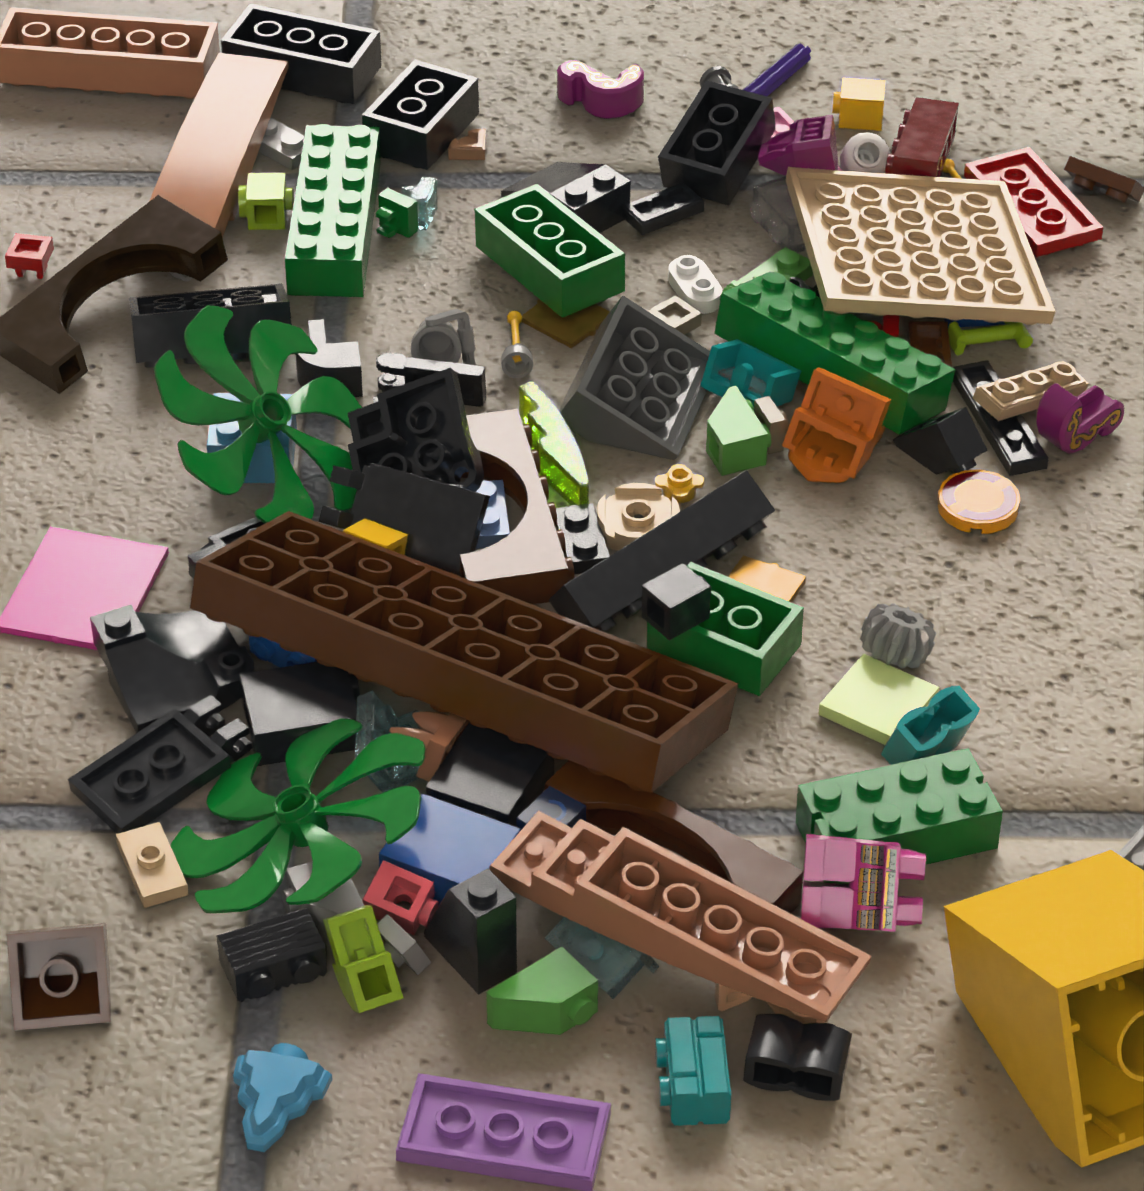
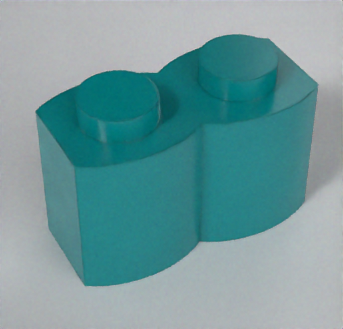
[881,686,980,765]

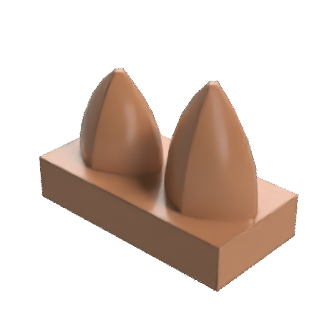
[389,711,469,782]

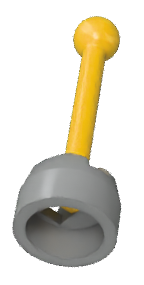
[501,310,533,378]

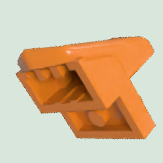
[782,367,892,483]

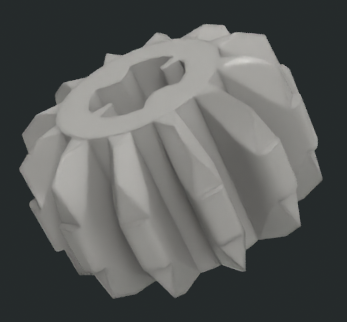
[860,603,936,669]

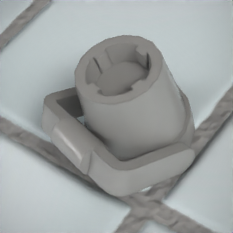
[411,309,475,365]

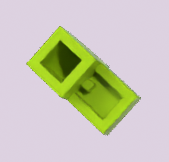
[323,905,404,1013]

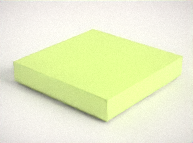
[819,654,939,745]

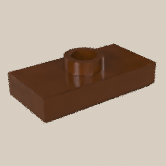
[907,321,952,367]

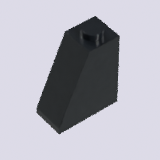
[424,868,517,995]

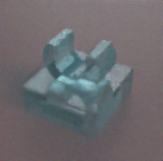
[402,176,437,230]

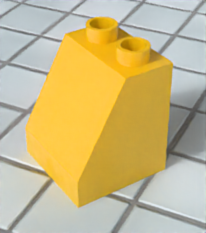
[944,850,1144,1168]

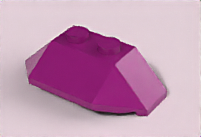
[758,115,838,176]

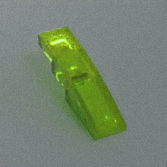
[519,381,589,505]

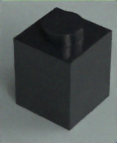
[641,563,711,641]

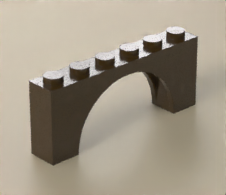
[0,195,228,394]

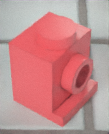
[362,860,439,935]

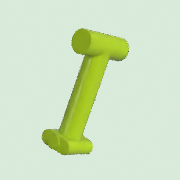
[948,321,1033,356]

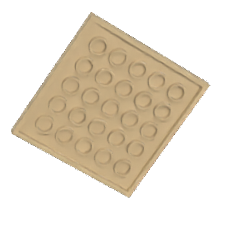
[785,167,1056,325]

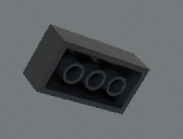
[221,4,381,104]

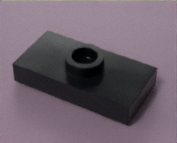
[622,182,704,235]

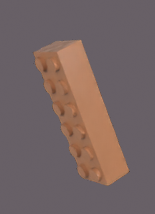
[0,8,220,99]

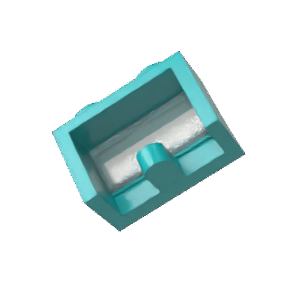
[700,339,801,407]

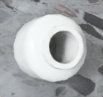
[839,132,890,173]

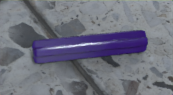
[743,43,811,97]

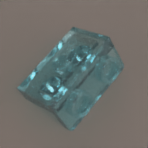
[355,691,420,793]
[545,917,659,999]

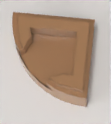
[448,128,486,160]

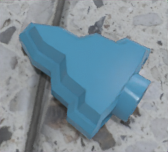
[233,1043,332,1152]

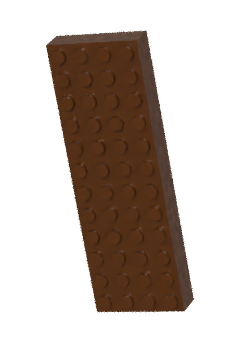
[190,511,738,793]

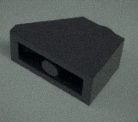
[893,407,987,475]

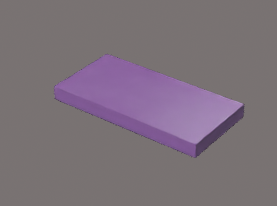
[396,1073,611,1191]

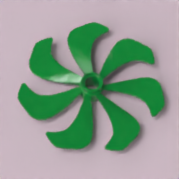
[154,305,362,524]
[170,718,425,914]

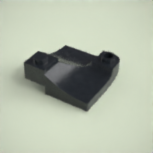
[348,367,484,492]
[90,605,254,733]

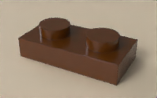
[1064,156,1144,203]

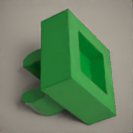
[376,188,418,238]

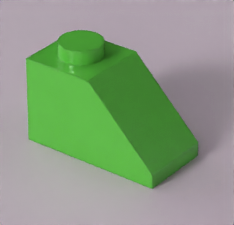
[486,946,598,1035]

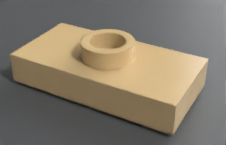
[116,822,189,908]

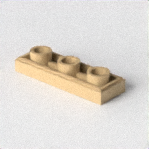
[973,361,1089,421]

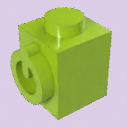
[238,173,294,230]

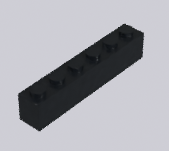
[548,470,775,632]

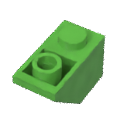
[706,386,771,476]

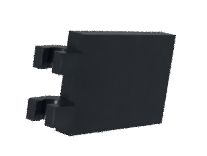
[318,463,490,575]
[68,695,253,834]

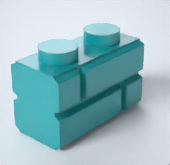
[655,1016,731,1126]

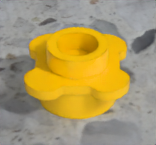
[655,464,704,503]

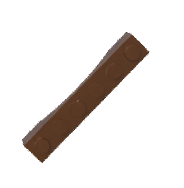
[545,760,803,914]

